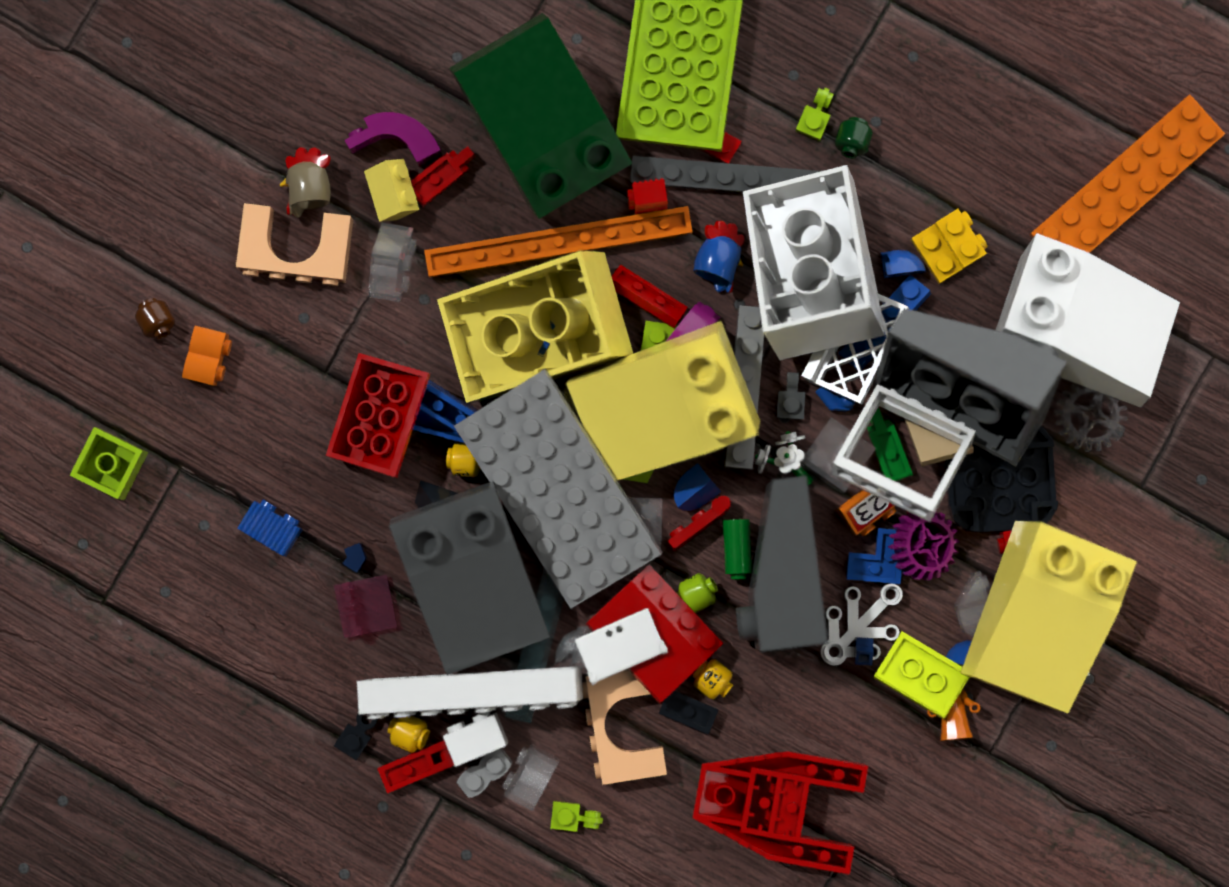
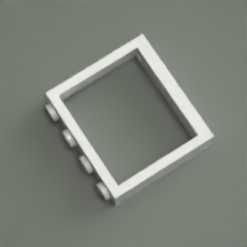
[831,384,976,522]

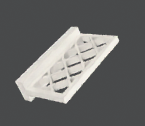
[802,294,909,405]

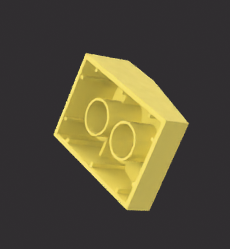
[437,251,633,403]
[566,321,760,480]
[961,521,1137,713]

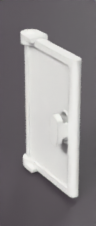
[575,608,668,685]

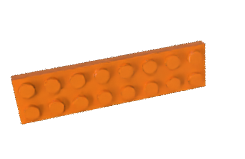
[1029,94,1225,253]

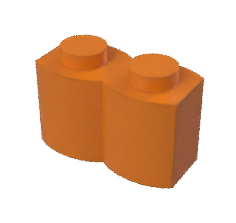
[182,326,232,386]

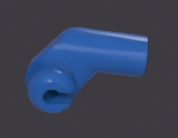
[815,387,855,412]

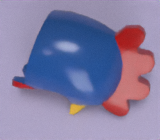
[693,220,744,293]

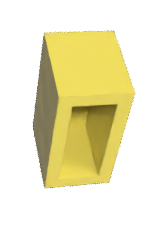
[364,159,419,222]

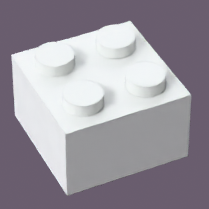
[443,712,508,767]

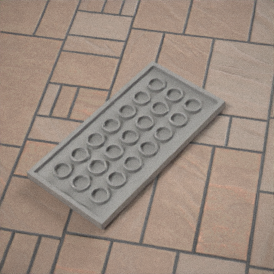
[454,368,662,608]

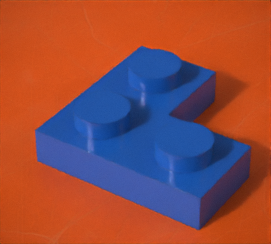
[846,528,902,584]

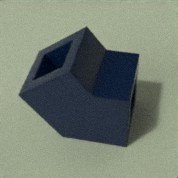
[343,543,367,573]
[854,637,874,665]

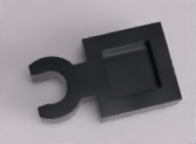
[334,713,378,760]

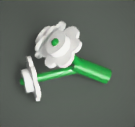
[755,431,813,485]

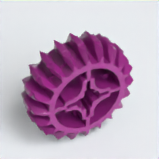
[888,510,960,581]

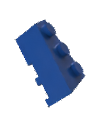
[413,380,478,443]

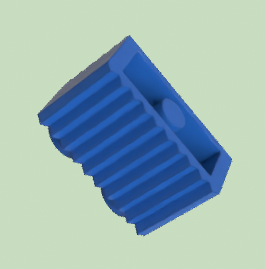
[237,499,303,557]

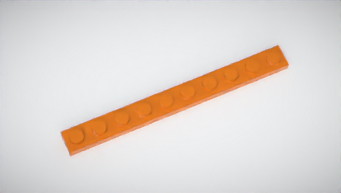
[424,206,693,278]

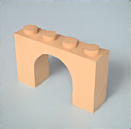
[236,203,353,286]
[582,669,667,785]

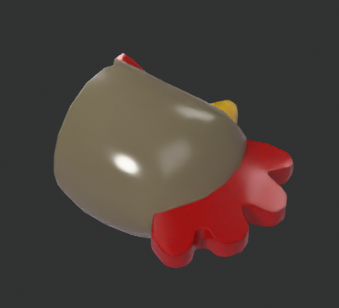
[280,147,331,218]

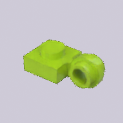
[795,88,834,141]
[550,801,603,832]

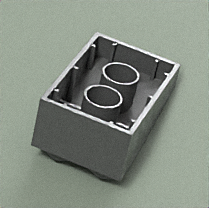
[873,309,1067,466]
[736,476,828,651]
[389,481,550,675]

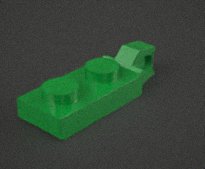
[867,408,913,482]

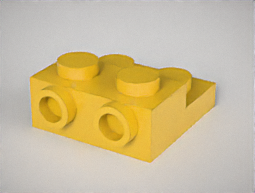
[910,209,988,284]

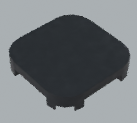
[945,427,1058,532]

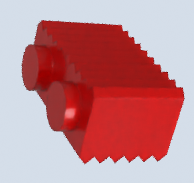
[627,177,668,215]

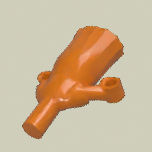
[927,689,980,741]

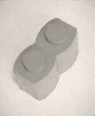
[457,748,513,798]

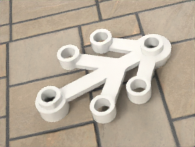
[821,584,903,666]

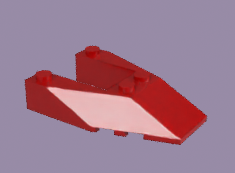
[692,751,868,874]

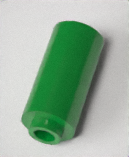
[723,519,752,579]

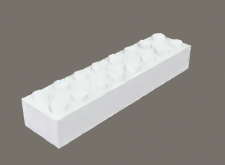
[357,666,583,719]

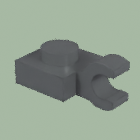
[776,372,805,419]

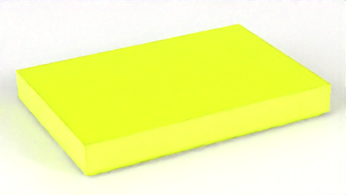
[874,632,970,720]

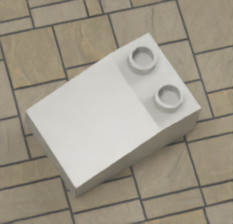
[743,165,885,360]
[996,233,1180,407]

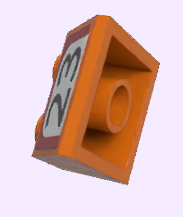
[835,489,897,536]

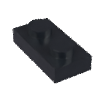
[658,691,719,735]

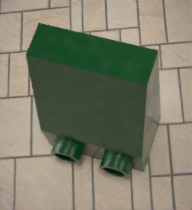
[449,13,632,219]

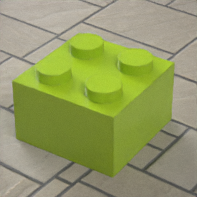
[70,427,149,500]

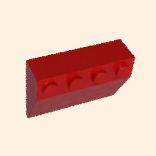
[326,353,430,478]
[586,564,723,704]

